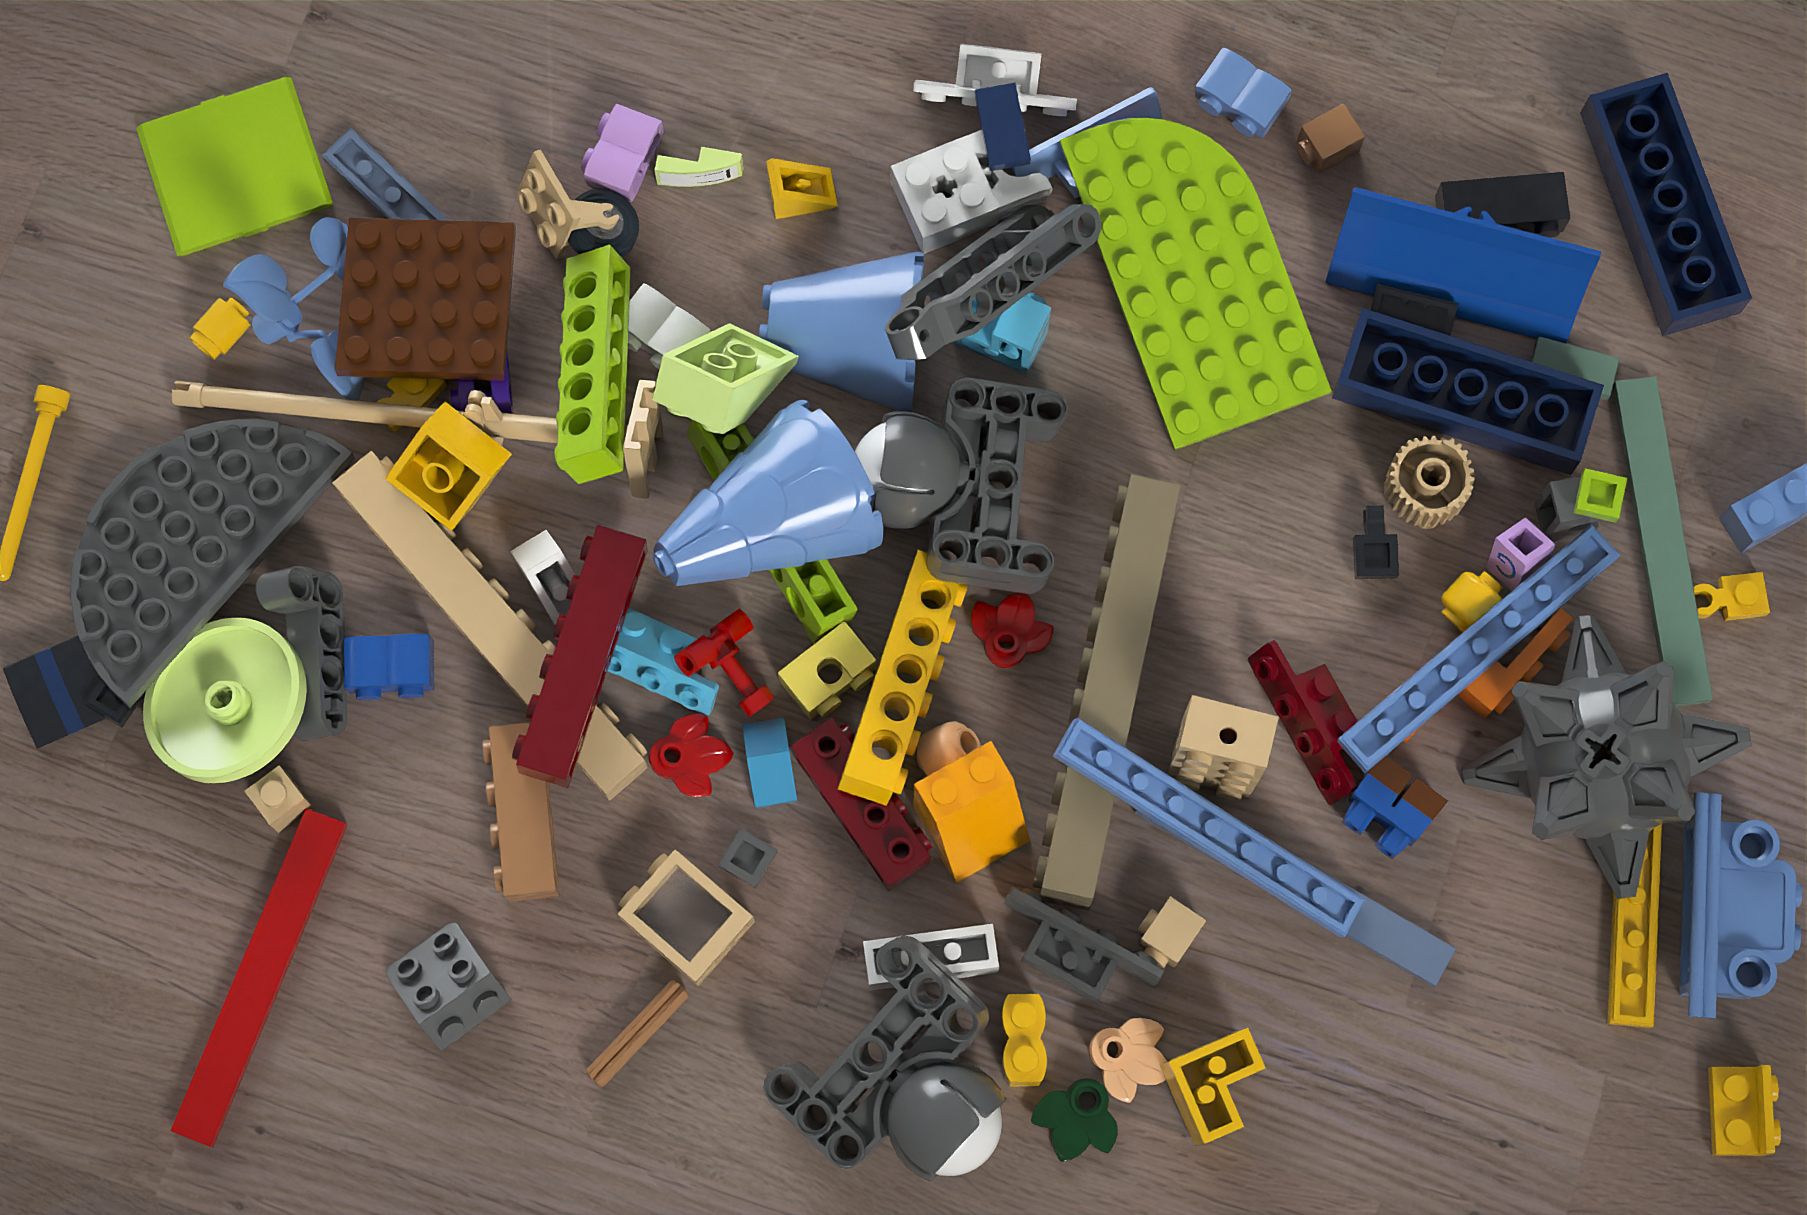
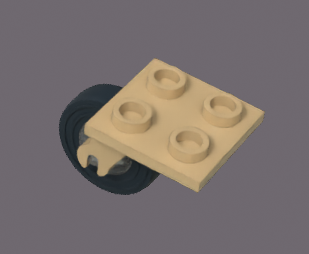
[517,149,639,260]

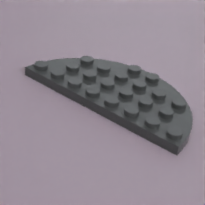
[70,419,355,708]

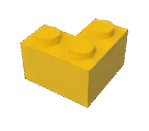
[1160,1028,1266,1146]

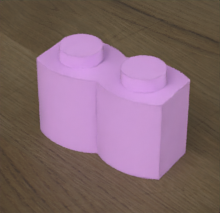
[581,104,664,203]

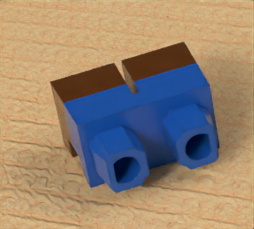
[1342,756,1448,859]

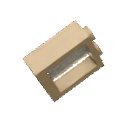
[618,849,755,986]

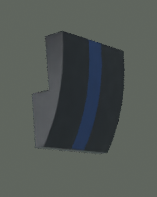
[3,635,106,749]

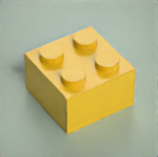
[385,402,512,531]

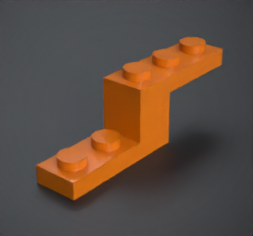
[1404,608,1574,743]

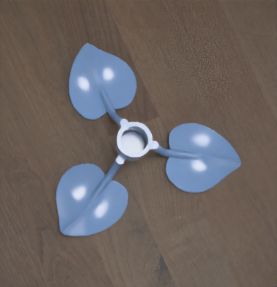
[223,217,365,401]

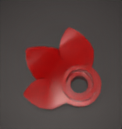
[971,592,1054,669]
[649,713,734,797]

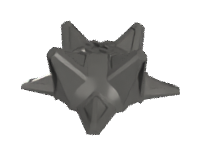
[1462,615,1752,899]

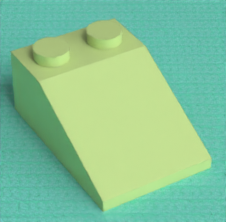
[652,323,799,434]

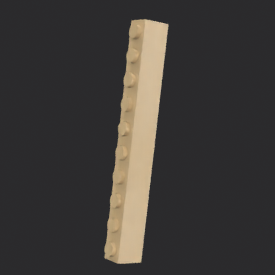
[332,451,648,801]

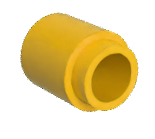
[189,297,251,360]

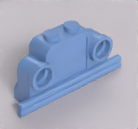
[1679,792,1802,1019]

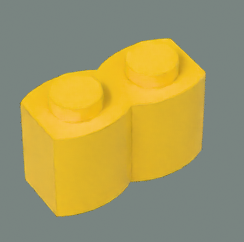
[1001,994,1047,1087]

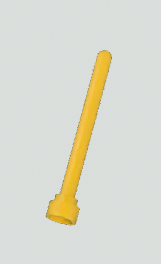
[0,385,71,581]

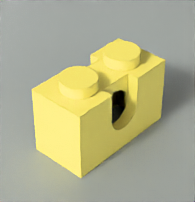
[778,621,877,720]

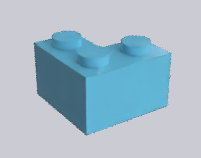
[952,292,1051,376]

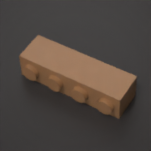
[483,722,560,902]

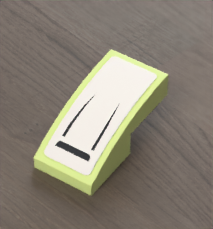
[655,147,744,187]

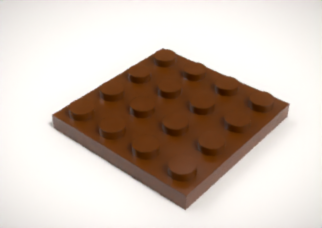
[335,218,516,381]

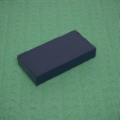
[974,83,1031,171]

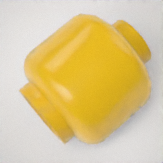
[1441,571,1503,632]

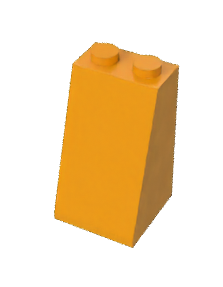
[913,741,1030,884]

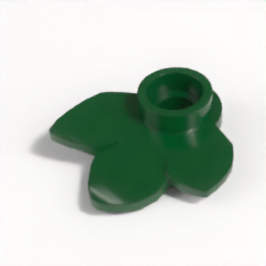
[1031,1078,1118,1162]

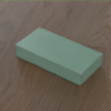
[1531,337,1619,400]

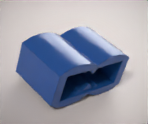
[344,634,434,701]

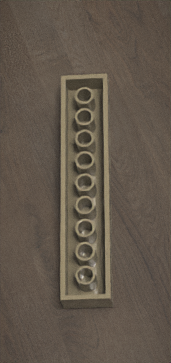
[1033,474,1181,911]

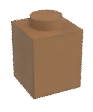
[1296,103,1365,174]

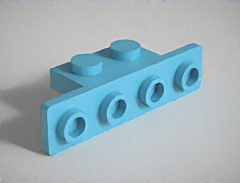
[608,608,719,716]

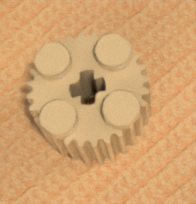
[1384,436,1475,529]

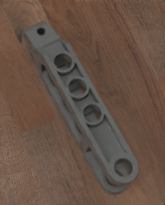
[885,204,1101,360]

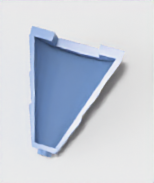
[653,400,883,586]

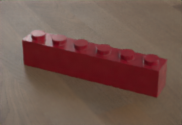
[512,525,648,788]

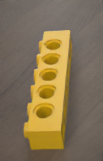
[838,550,968,806]

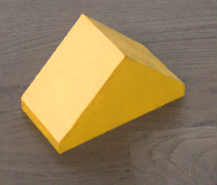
[766,158,838,219]

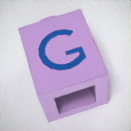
[1486,517,1555,591]

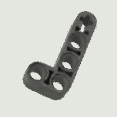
[256,566,347,741]

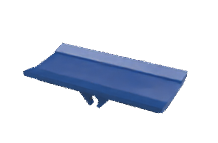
[1325,187,1601,344]

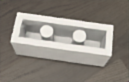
[863,924,999,991]

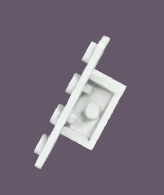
[913,44,1077,116]

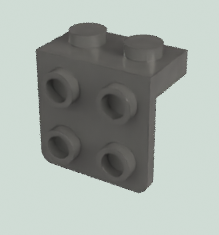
[386,923,512,1051]

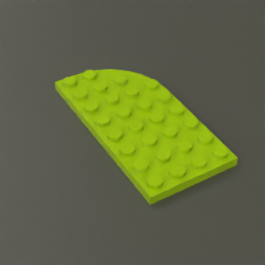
[1060,118,1332,451]

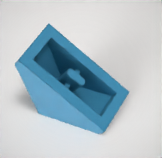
[742,718,797,808]

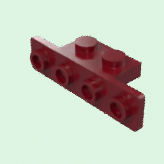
[1248,640,1358,805]

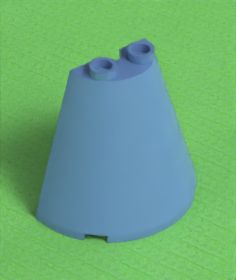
[759,251,924,412]

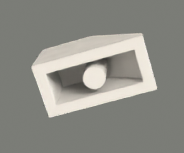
[510,530,575,625]

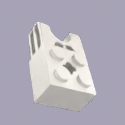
[891,130,1053,254]

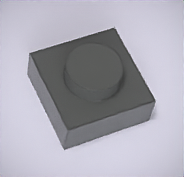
[718,828,778,889]

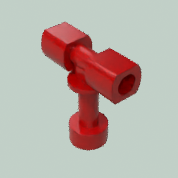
[674,608,775,717]

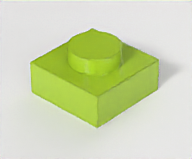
[1574,468,1627,523]

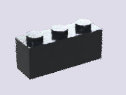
[1435,172,1571,238]

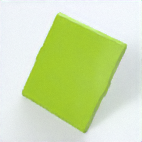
[136,77,333,256]

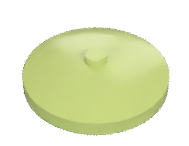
[143,618,307,783]

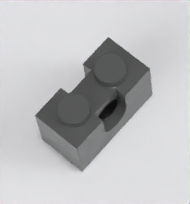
[1535,476,1601,542]

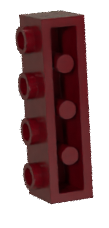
[790,717,933,892]

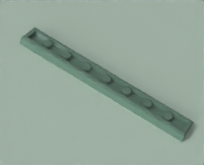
[1613,376,1713,707]

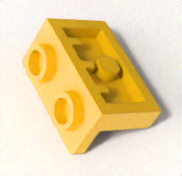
[1708,1065,1781,1156]

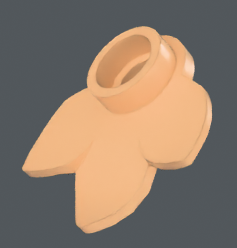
[1089,1018,1167,1103]

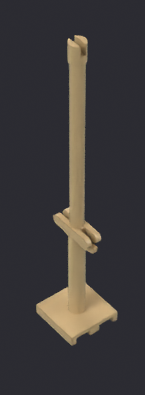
[172,380,664,499]

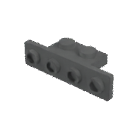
[1004,887,1164,1004]

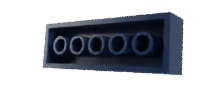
[1580,72,1752,336]
[1332,308,1604,475]

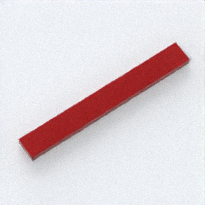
[170,808,348,1148]

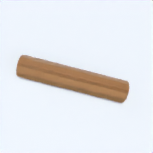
[586,980,688,1087]

